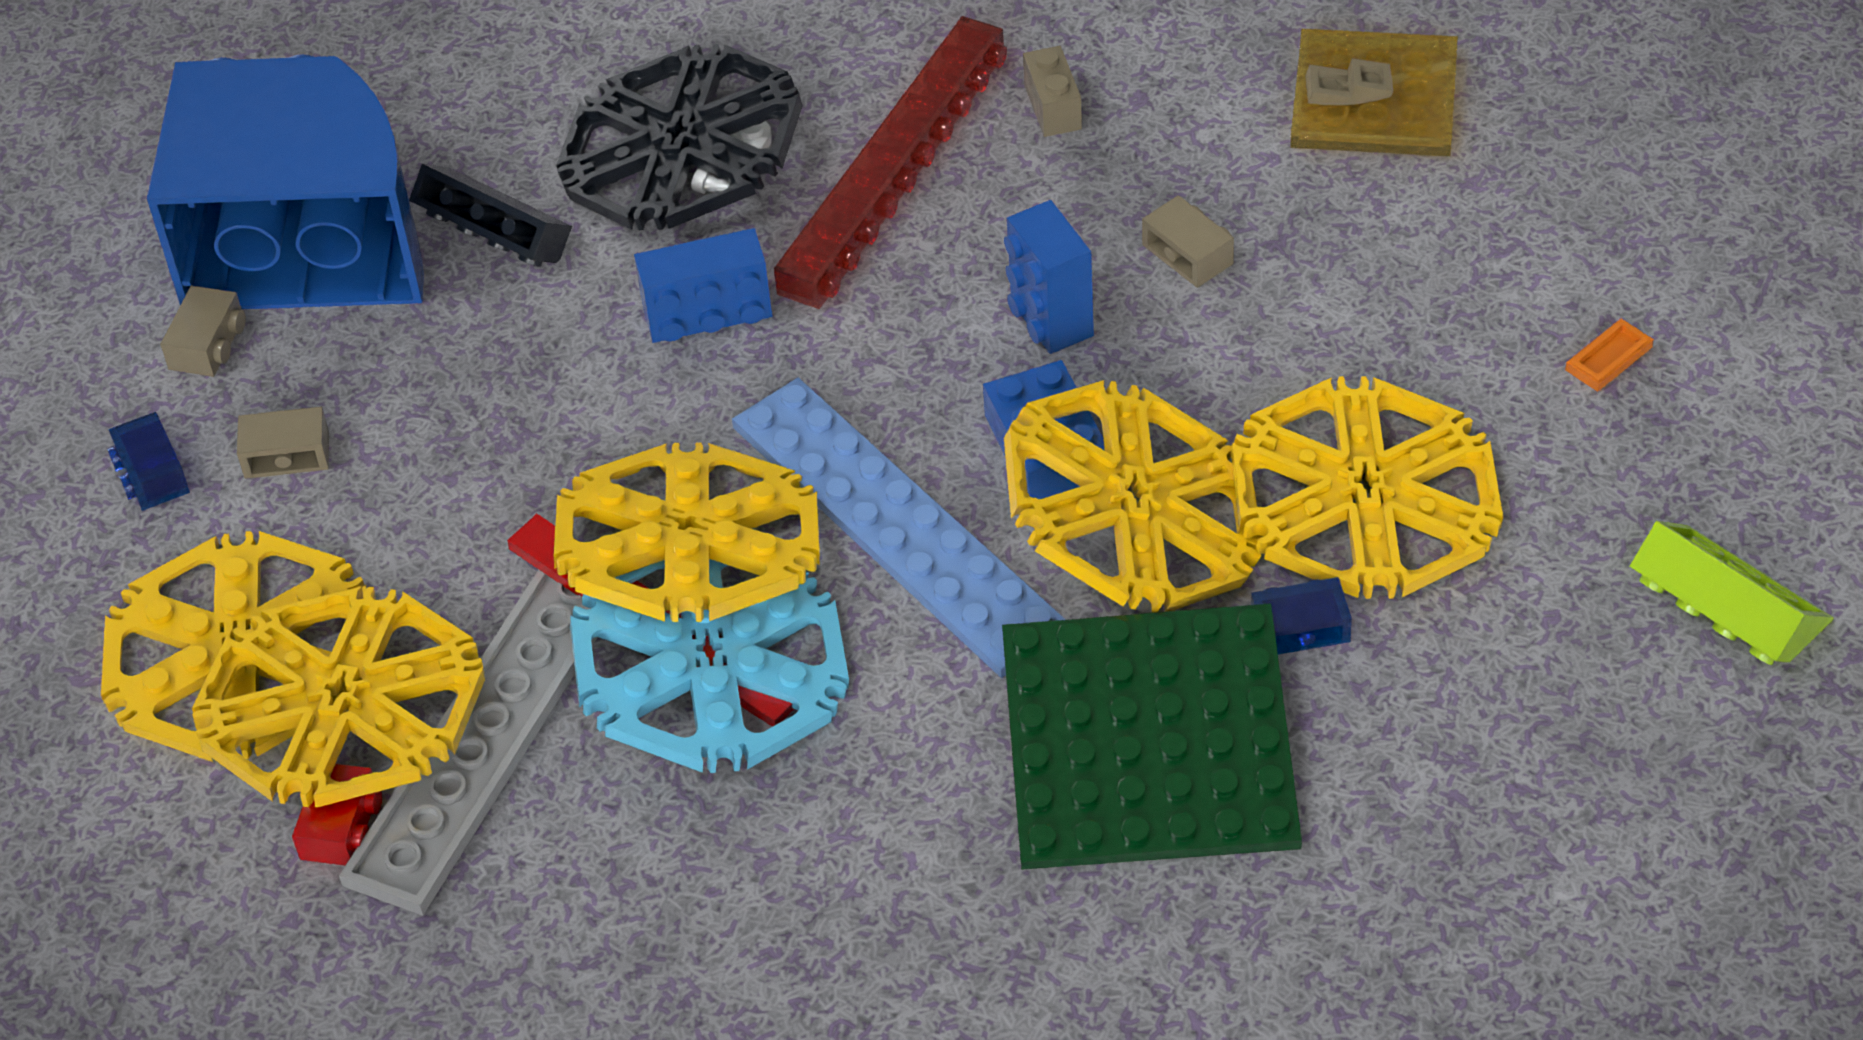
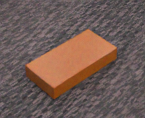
[1565,318,1654,392]

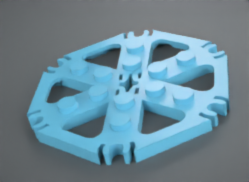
[570,559,849,773]

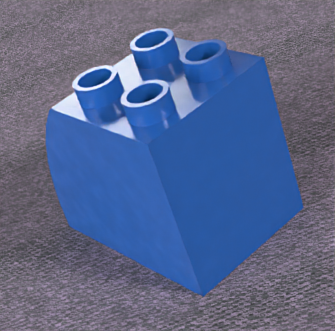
[147,54,424,309]

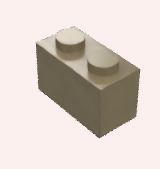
[1023,45,1082,137]
[1142,195,1234,288]
[160,285,246,377]
[237,406,329,479]

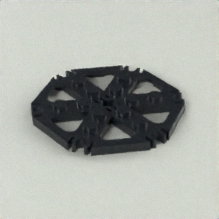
[556,44,803,230]

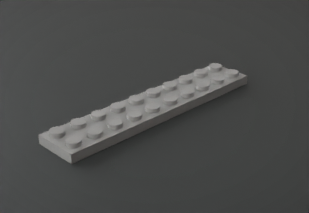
[339,569,598,916]

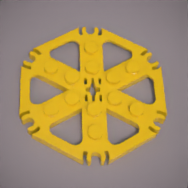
[1231,376,1503,599]
[1004,380,1262,613]
[554,442,820,622]
[101,531,367,762]
[192,586,485,808]

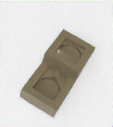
[1305,59,1393,105]

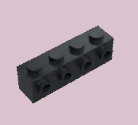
[409,164,572,267]

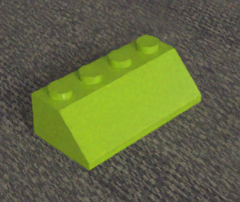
[1629,521,1834,665]

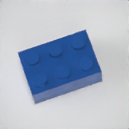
[1004,200,1094,354]
[634,228,773,343]
[983,360,1105,499]

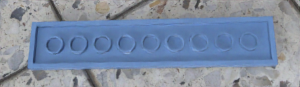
[732,377,1066,678]

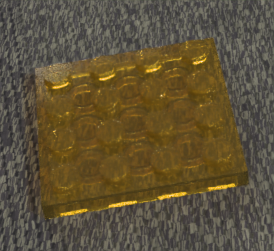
[1290,28,1458,156]

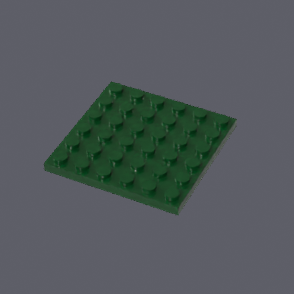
[1002,603,1302,870]

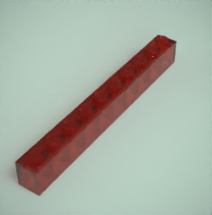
[774,16,1007,310]

